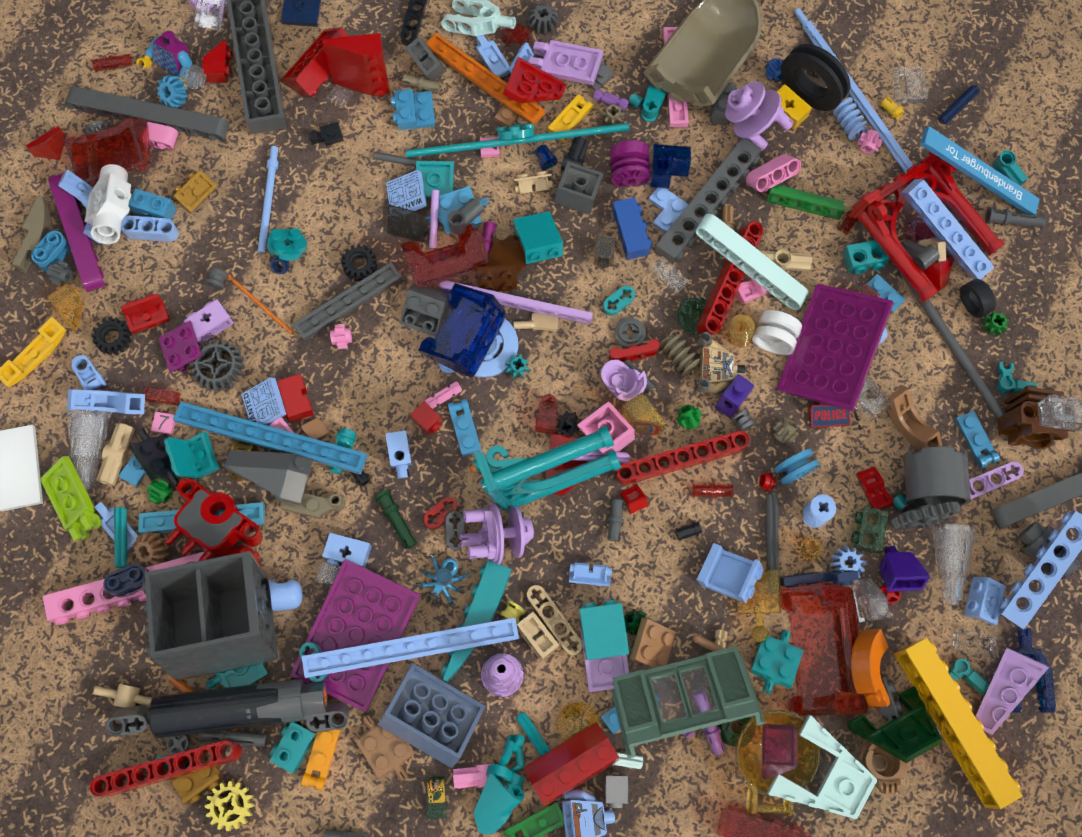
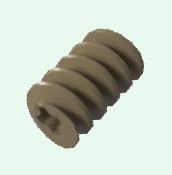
[659,334,700,377]

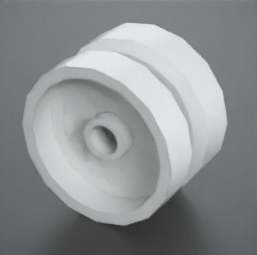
[752,310,802,355]

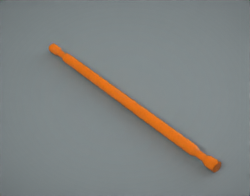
[227,273,293,334]

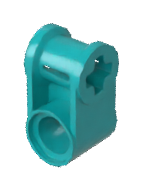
[641,85,666,122]

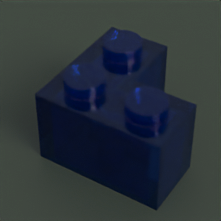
[651,144,691,189]

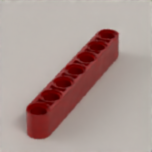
[696,221,763,335]
[615,431,750,486]
[90,740,242,797]

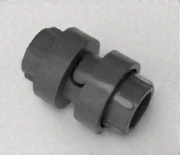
[1018,521,1080,580]

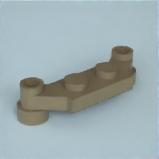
[272,493,346,519]

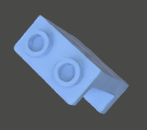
[697,543,763,604]

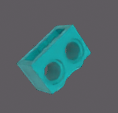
[842,240,890,274]

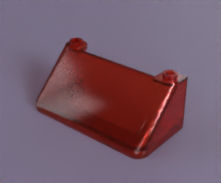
[778,583,868,718]

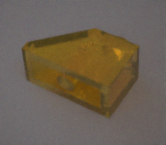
[47,284,84,332]

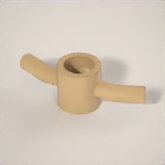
[93,684,152,708]

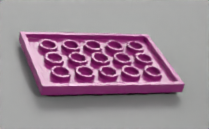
[777,284,894,412]
[290,559,422,713]

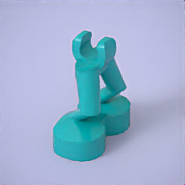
[486,734,525,788]

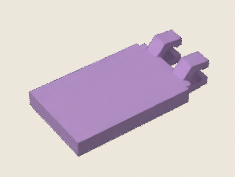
[528,40,604,86]
[580,628,629,692]

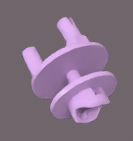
[725,81,793,151]
[459,503,534,565]

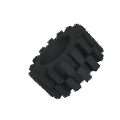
[341,244,377,282]
[91,317,132,355]

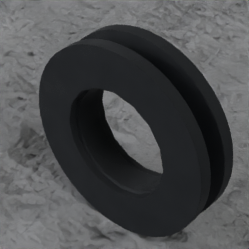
[781,44,851,111]

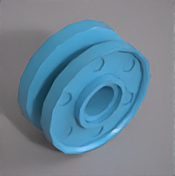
[774,449,820,485]

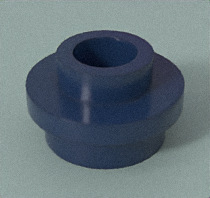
[270,255,290,274]

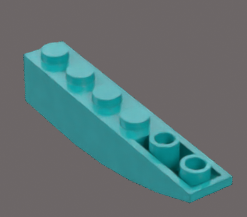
[441,560,512,683]

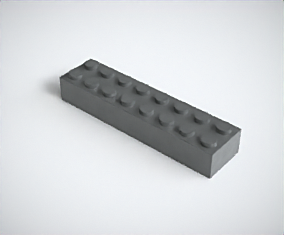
[227,0,288,134]

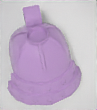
[600,359,647,401]

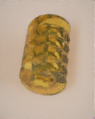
[728,314,755,348]

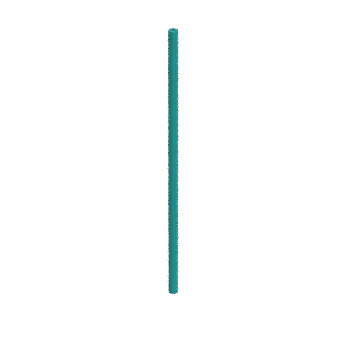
[406,123,629,158]

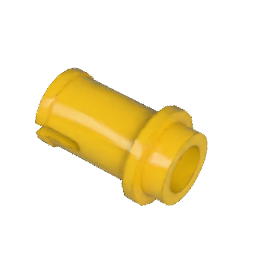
[880,97,904,120]

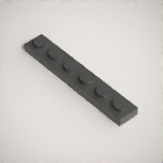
[293,262,402,342]

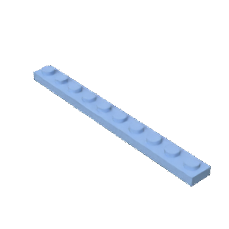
[302,618,519,678]

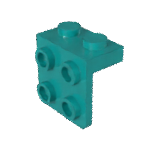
[164,432,220,479]

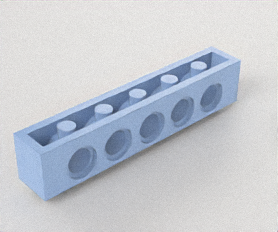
[900,179,994,279]
[999,510,1082,629]

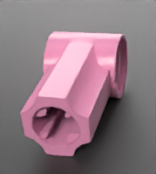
[453,763,495,789]

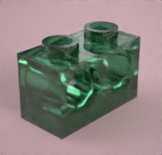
[851,506,889,554]

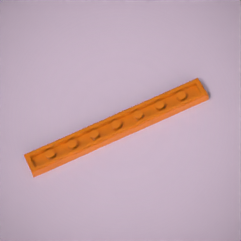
[426,33,545,125]

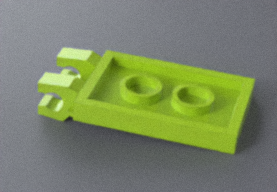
[40,456,102,541]

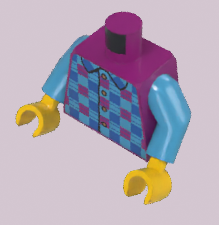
[136,31,193,87]

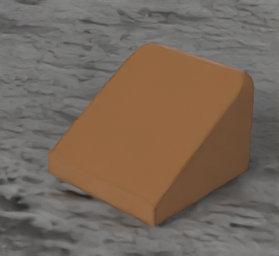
[301,418,330,440]

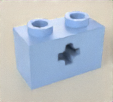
[322,533,372,567]

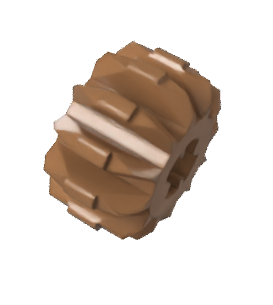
[132,531,169,567]

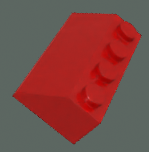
[280,27,349,97]
[523,722,619,807]

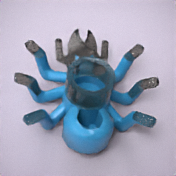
[415,554,470,609]

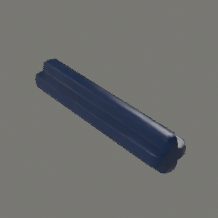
[938,85,980,124]

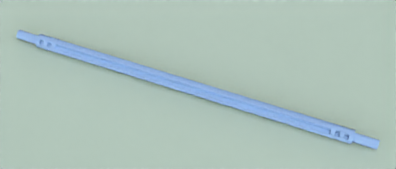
[794,8,925,181]

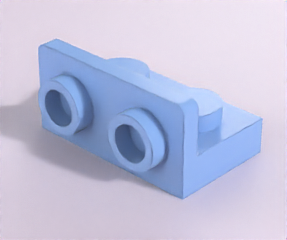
[964,577,1006,625]

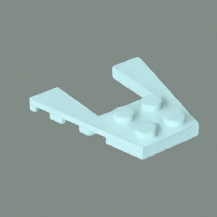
[767,715,877,819]

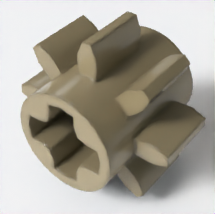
[601,103,625,125]
[773,419,799,443]

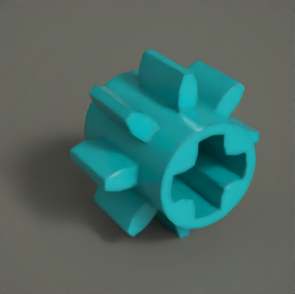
[505,354,530,379]

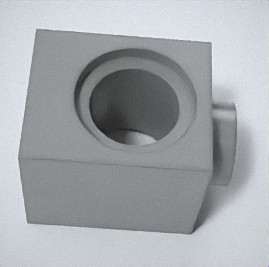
[605,776,628,808]

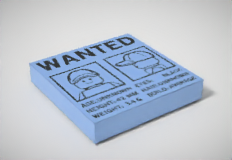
[386,170,427,218]
[241,377,286,425]

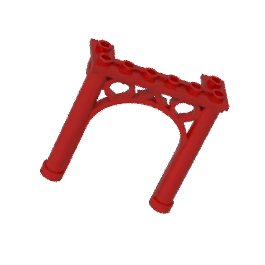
[848,152,1005,303]

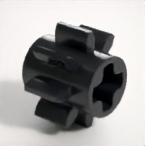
[556,410,582,436]

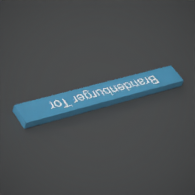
[920,126,1040,215]

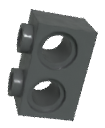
[405,36,447,81]

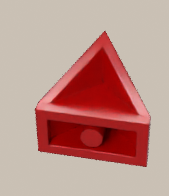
[25,126,66,160]
[922,255,954,291]

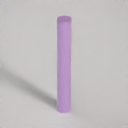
[429,190,439,248]

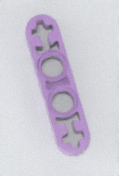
[969,462,1024,499]

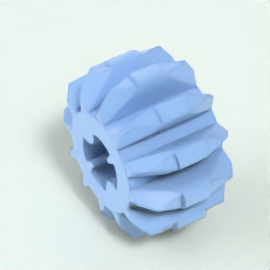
[830,546,866,578]

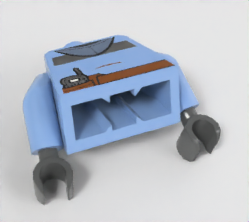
[555,790,615,837]

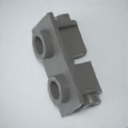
[879,676,904,722]

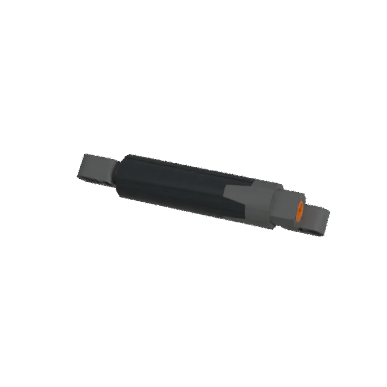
[105,679,350,738]

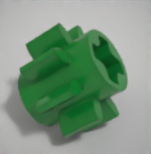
[982,311,1009,336]
[676,405,702,429]
[146,479,173,505]

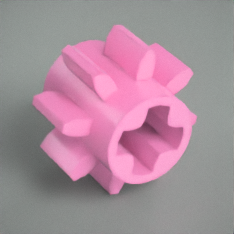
[857,130,883,154]
[330,324,352,349]

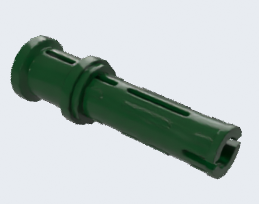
[374,489,417,550]

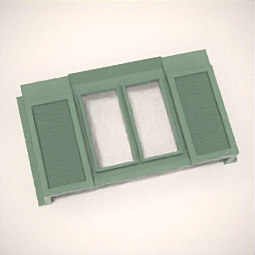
[611,646,765,758]

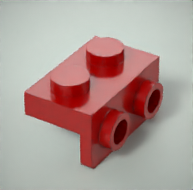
[120,294,170,334]

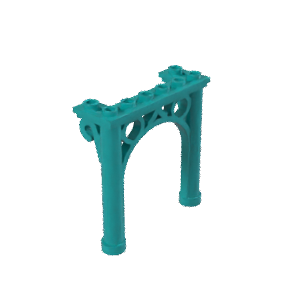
[473,425,622,514]

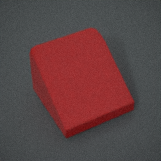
[620,484,648,514]

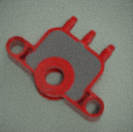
[165,479,263,561]

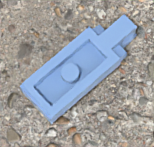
[476,35,510,78]
[95,502,139,553]

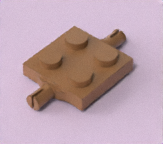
[356,714,415,782]

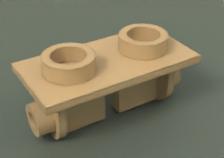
[513,171,553,194]

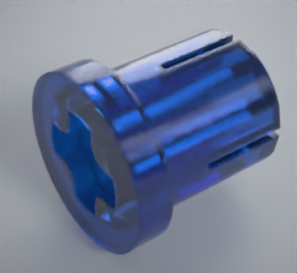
[535,145,558,170]

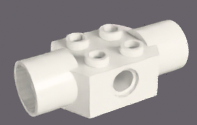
[85,164,132,244]

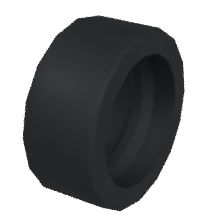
[960,279,996,318]

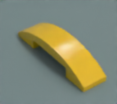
[0,317,66,387]

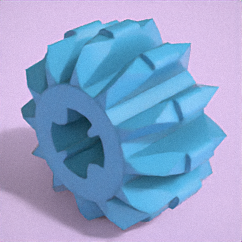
[155,76,189,108]

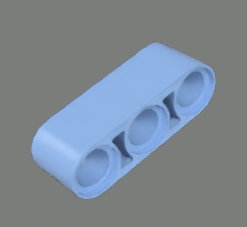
[121,216,179,242]

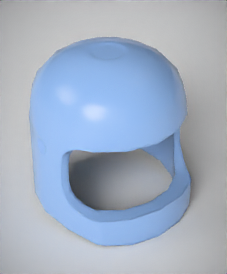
[268,579,303,612]

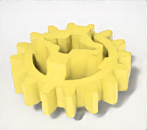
[205,781,255,831]

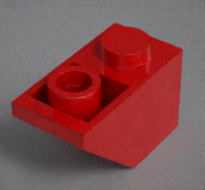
[202,41,233,83]

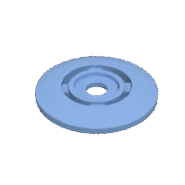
[450,312,518,378]

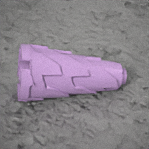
[481,653,523,697]

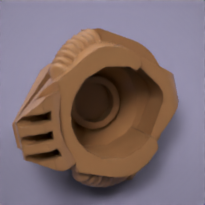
[858,741,908,794]

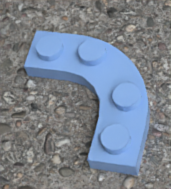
[58,170,100,244]

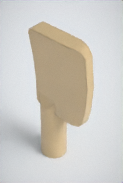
[514,313,559,332]

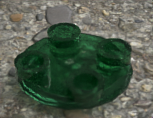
[677,297,710,335]

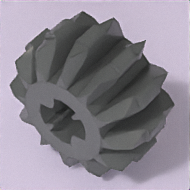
[528,2,558,35]

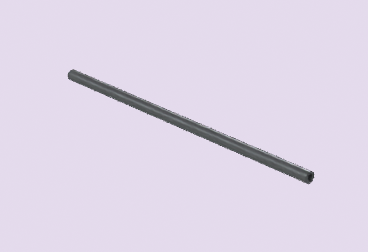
[893,263,1005,420]

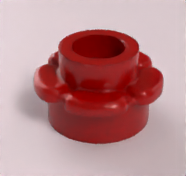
[759,472,776,492]

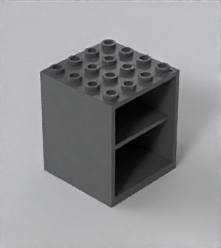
[142,551,278,681]

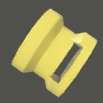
[500,600,526,624]

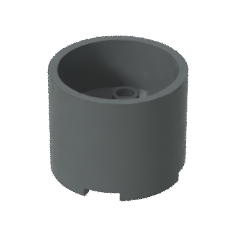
[904,447,971,508]

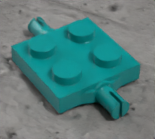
[750,630,804,695]
[205,662,270,690]

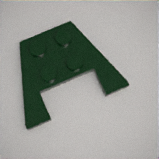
[847,686,942,763]

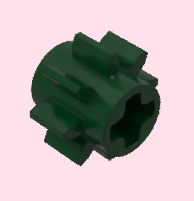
[624,609,647,635]

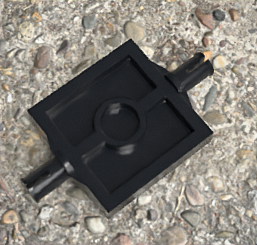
[130,428,180,487]

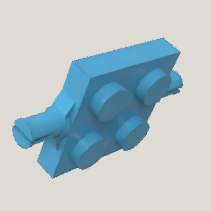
[426,186,489,235]

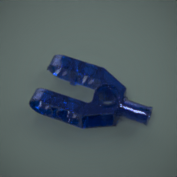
[1011,628,1056,713]

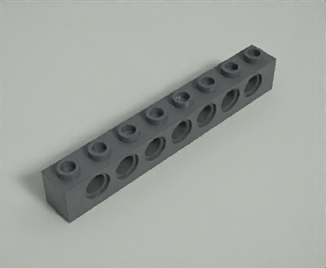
[654,138,762,265]

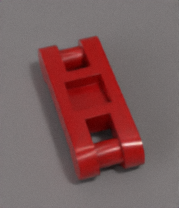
[608,339,660,362]

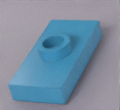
[118,454,146,487]

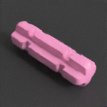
[425,381,462,409]

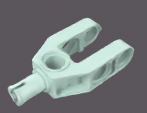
[441,0,516,36]

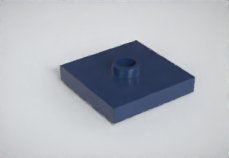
[281,0,321,27]

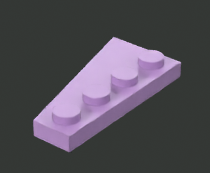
[975,647,1049,735]

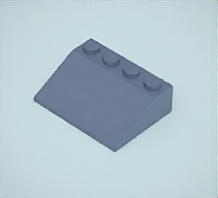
[377,663,486,768]

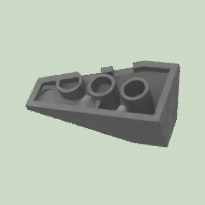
[224,450,313,505]

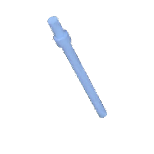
[258,146,279,253]

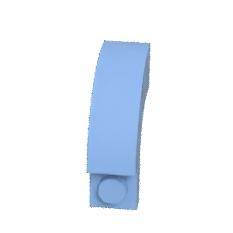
[67,389,145,414]

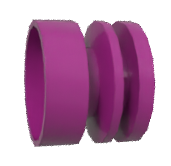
[609,140,651,187]

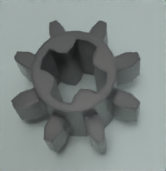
[47,260,73,286]

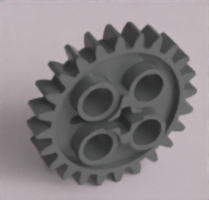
[891,501,961,530]

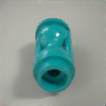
[326,428,356,475]

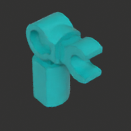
[996,361,1037,394]
[949,659,990,695]

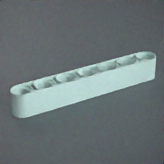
[696,214,809,310]

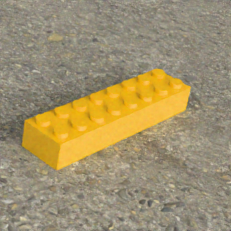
[894,638,1023,809]

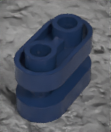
[103,564,150,598]

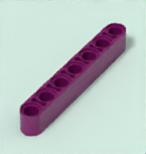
[48,173,107,292]

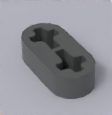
[444,510,465,550]

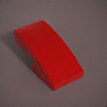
[856,466,894,513]

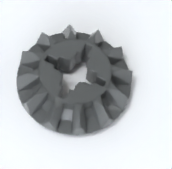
[82,119,113,135]
[614,318,646,347]

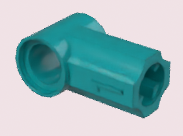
[992,150,1029,186]

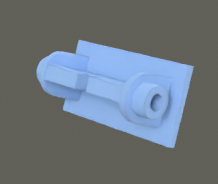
[569,562,612,586]

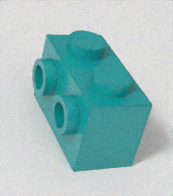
[270,722,316,774]

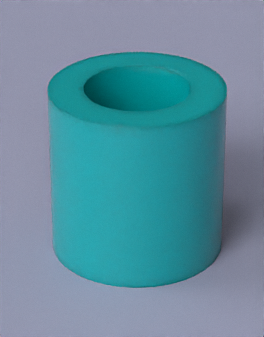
[629,93,644,109]
[893,493,907,510]

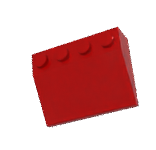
[322,33,390,97]

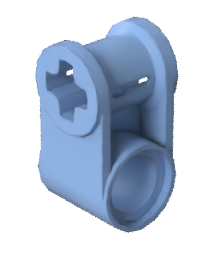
[71,355,107,390]

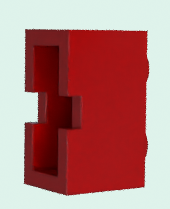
[277,374,314,422]

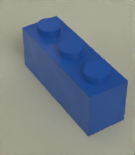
[612,197,652,260]

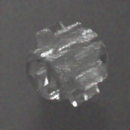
[182,65,207,89]

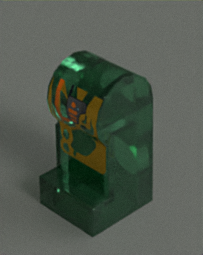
[427,776,448,819]

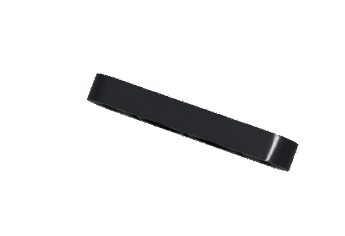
[400,0,428,46]

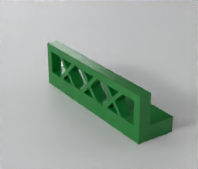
[766,185,846,220]

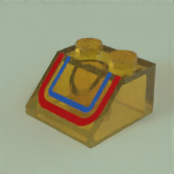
[620,392,666,436]

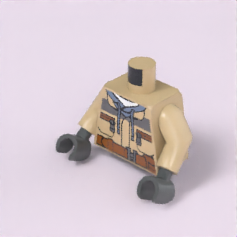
[696,332,745,394]

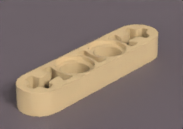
[527,585,582,656]

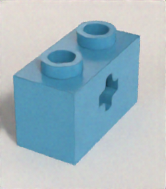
[128,188,177,220]

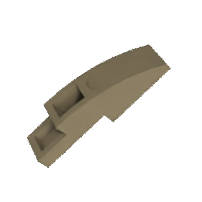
[12,195,51,273]

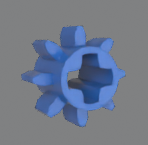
[765,58,784,81]

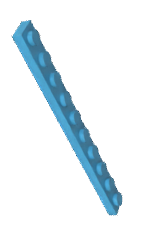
[173,402,368,475]

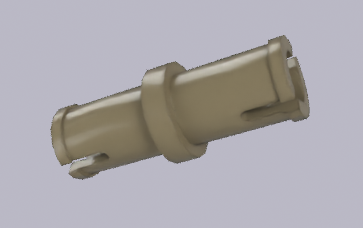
[402,73,441,94]

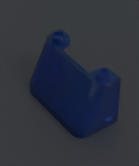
[418,283,505,378]

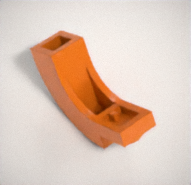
[851,629,891,707]

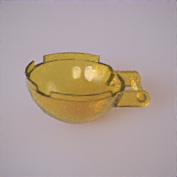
[735,710,820,816]

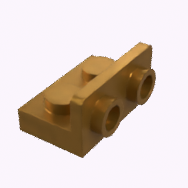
[172,170,217,213]
[171,755,224,805]

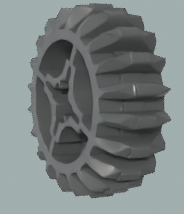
[189,339,245,393]

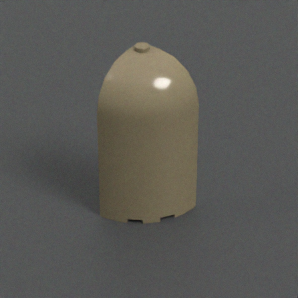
[643,0,762,106]

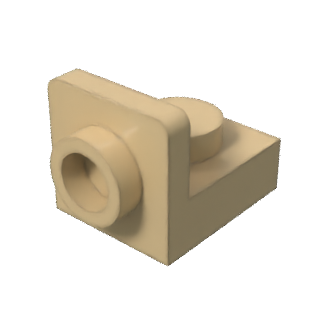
[918,237,946,262]

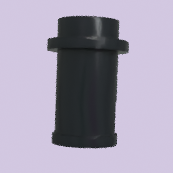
[350,470,370,487]
[675,521,702,541]

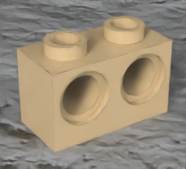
[516,612,559,661]

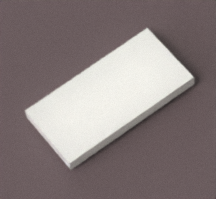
[0,425,43,512]

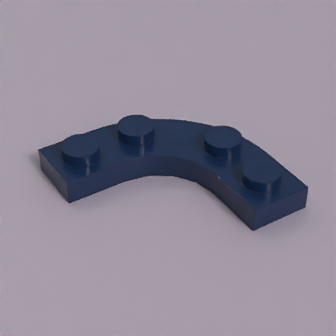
[779,570,859,589]

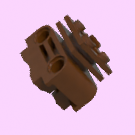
[998,385,1077,450]

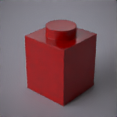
[410,401,442,435]

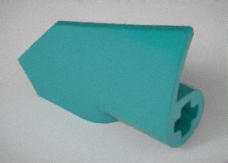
[473,771,525,835]

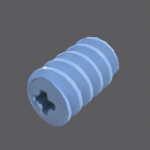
[833,97,869,141]
[803,495,836,528]

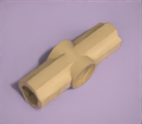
[759,249,812,272]
[96,423,135,486]

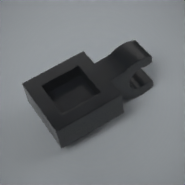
[308,122,344,146]

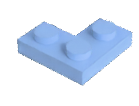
[648,185,689,233]

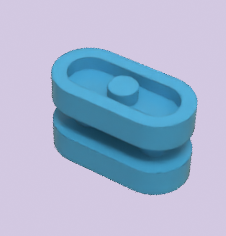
[31,231,71,272]

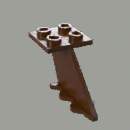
[477,235,528,292]

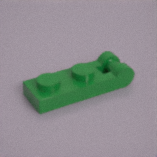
[503,802,564,837]

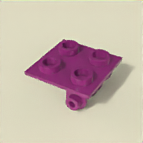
[158,321,202,373]

